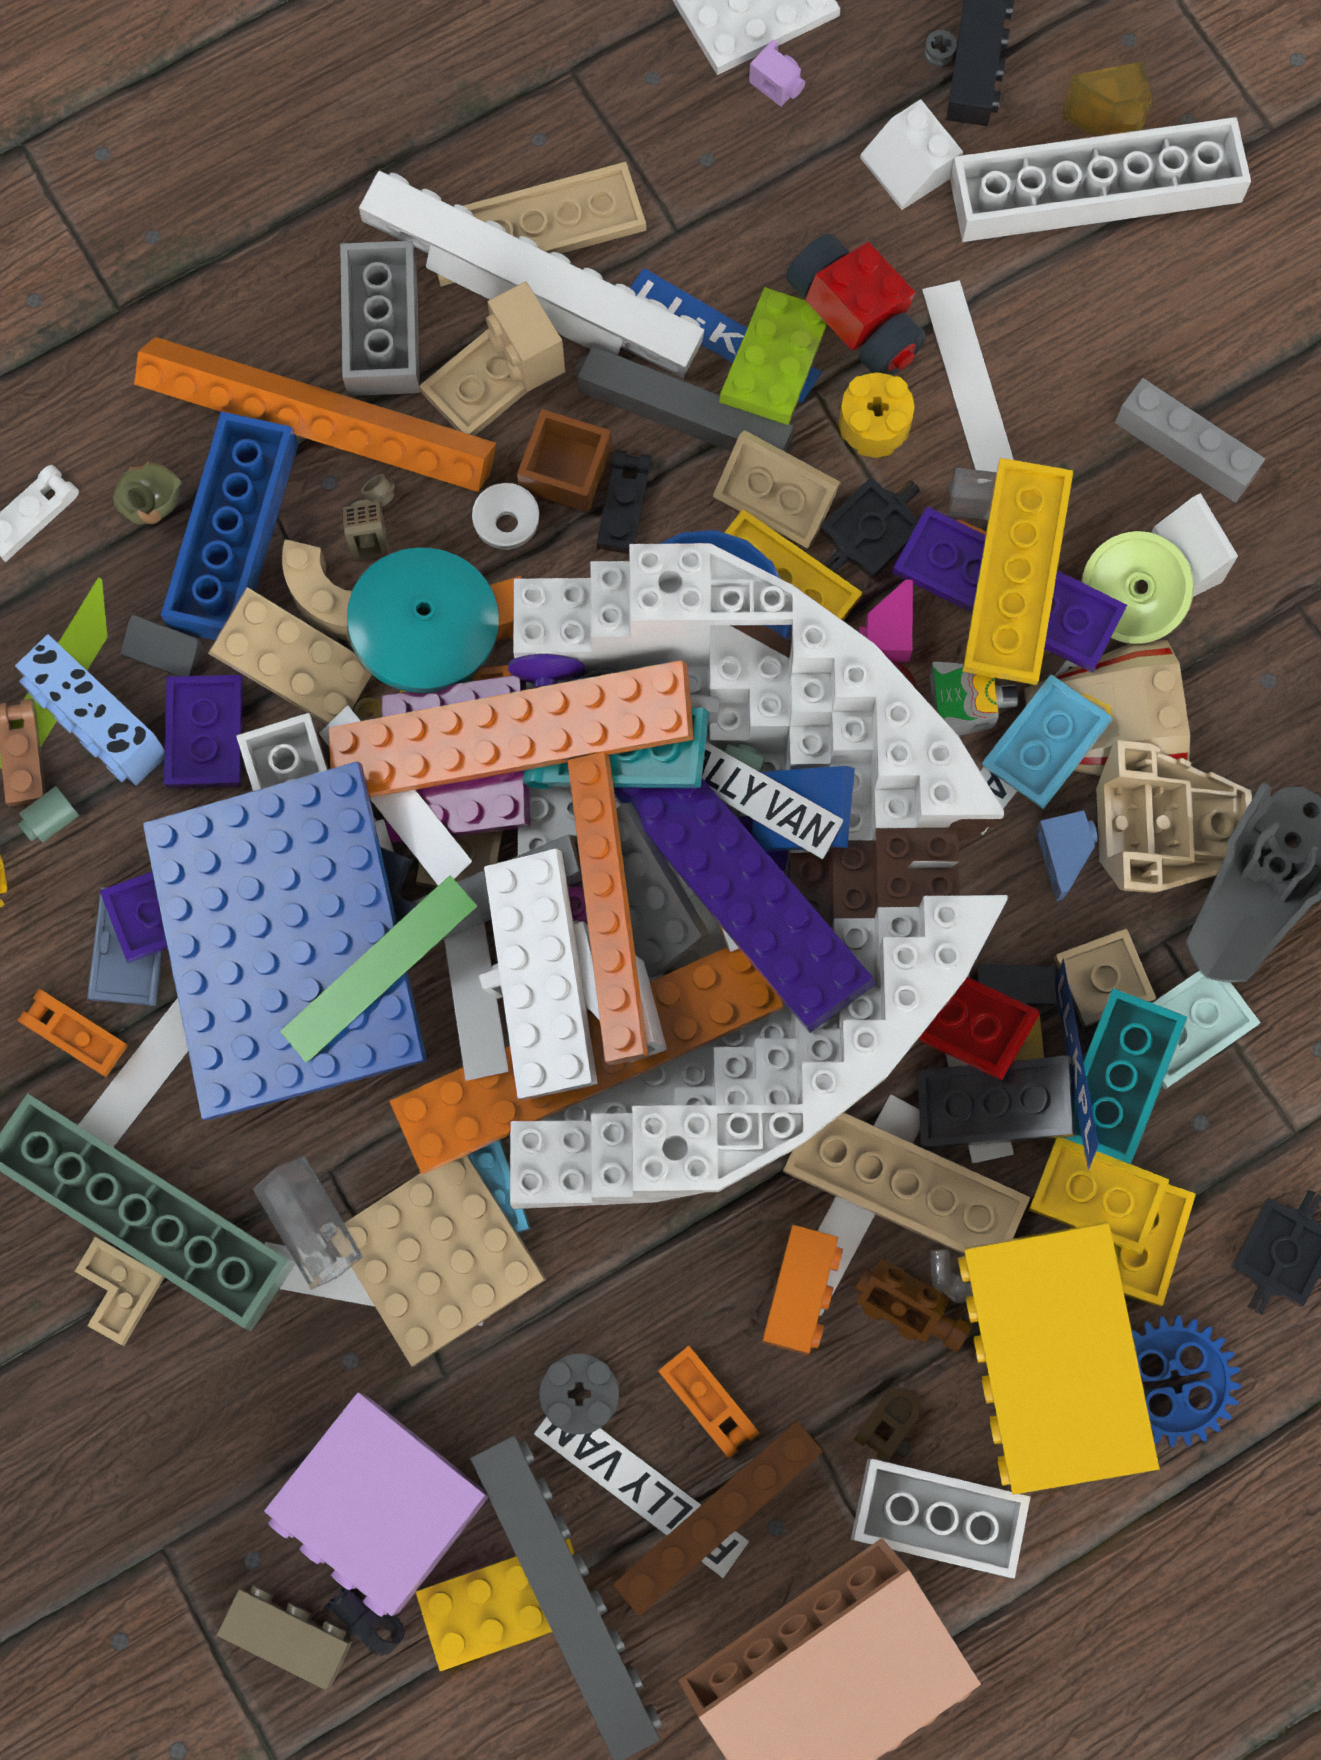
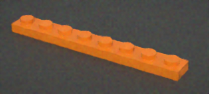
[567,752,649,1065]

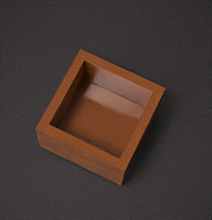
[517,409,612,513]

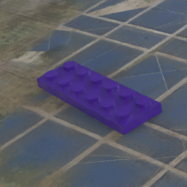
[892,506,1127,673]

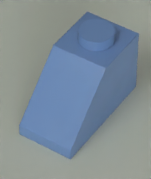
[1035,810,1098,901]

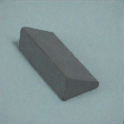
[120,615,204,676]

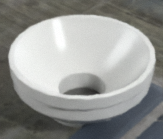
[472,483,539,550]

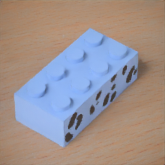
[15,634,165,786]

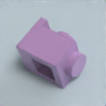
[749,40,805,107]

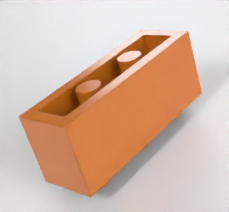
[762,1225,843,1355]

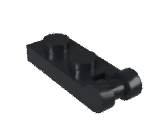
[597,449,652,554]

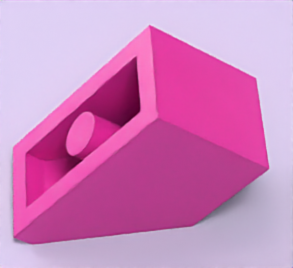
[858,580,913,662]

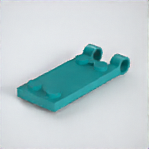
[522,708,709,789]

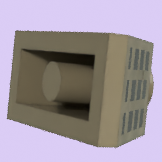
[343,500,390,561]

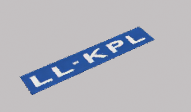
[630,268,822,403]
[1055,958,1099,1170]

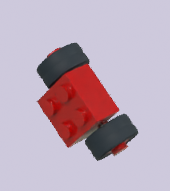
[786,234,926,375]

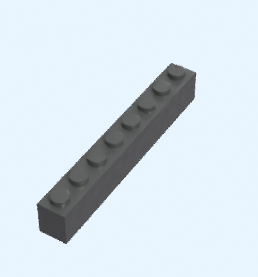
[470,1436,663,1760]

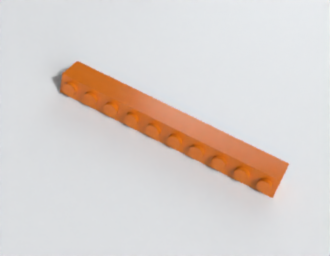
[134,337,497,492]

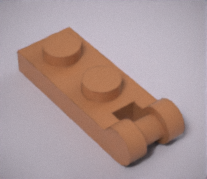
[0,699,46,807]

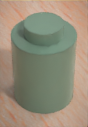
[18,786,79,843]

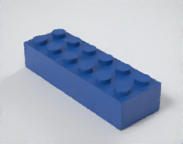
[161,411,298,640]

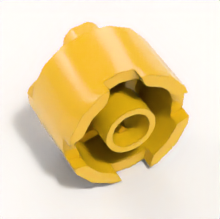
[839,372,915,458]

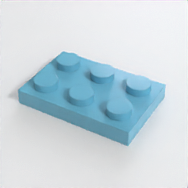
[982,675,1113,809]

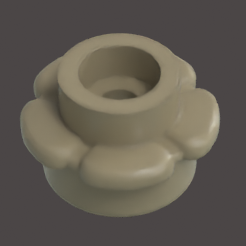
[361,474,395,507]

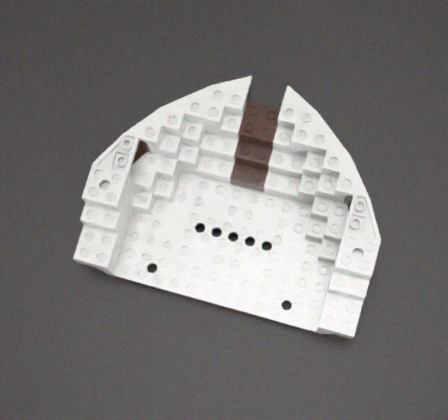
[510,543,1007,1209]

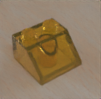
[1062,62,1153,137]

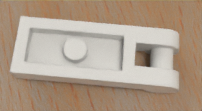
[0,465,79,562]

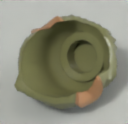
[112,462,182,524]

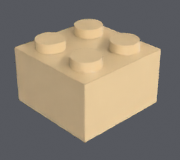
[486,281,565,392]

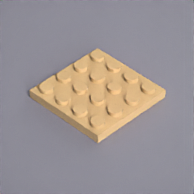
[330,1155,546,1366]

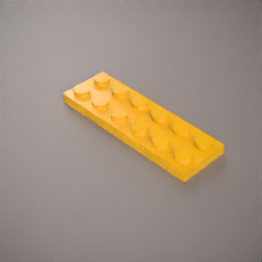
[962,458,1073,685]

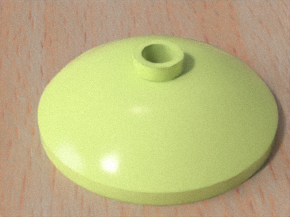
[1082,531,1194,644]

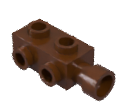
[854,1258,972,1353]

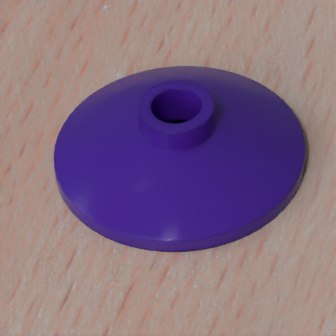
[508,654,586,688]

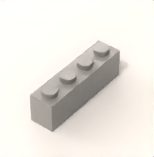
[1115,378,1265,503]

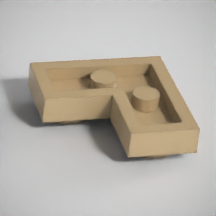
[74,1237,165,1346]

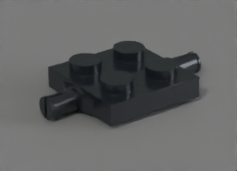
[819,477,920,580]
[1230,1190,1321,1315]

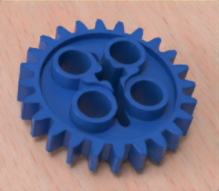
[1131,1315,1242,1447]

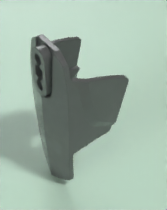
[1185,782,1321,982]

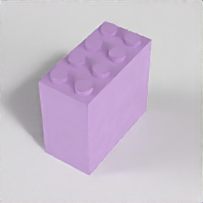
[264,1392,489,1617]

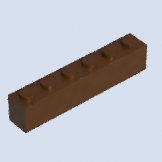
[613,1421,823,1616]

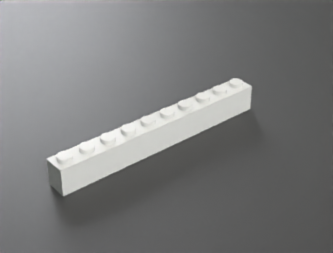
[359,171,704,378]

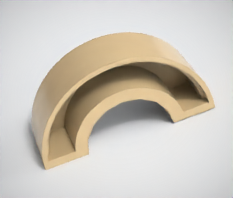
[282,539,352,641]

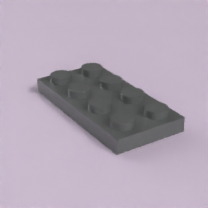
[616,802,710,978]

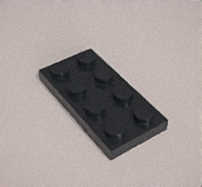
[918,1056,1077,1149]

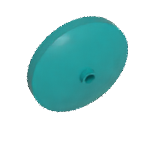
[347,548,499,693]

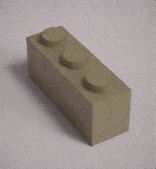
[216,1585,353,1690]

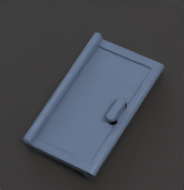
[87,887,163,1006]

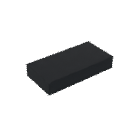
[977,963,1055,1006]

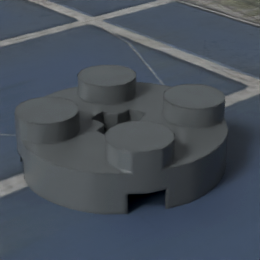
[540,1354,619,1435]

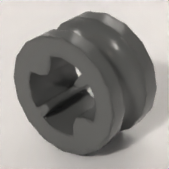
[924,30,957,67]

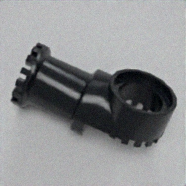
[324,1587,405,1656]

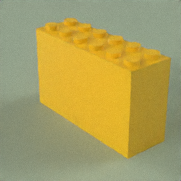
[958,1222,1160,1495]

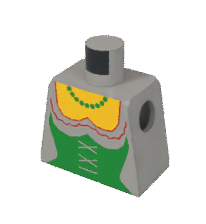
[929,662,1018,736]

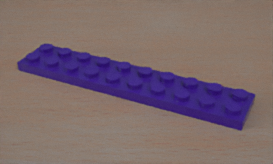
[614,778,876,1033]

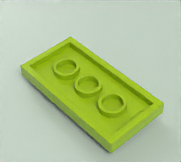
[719,287,828,425]

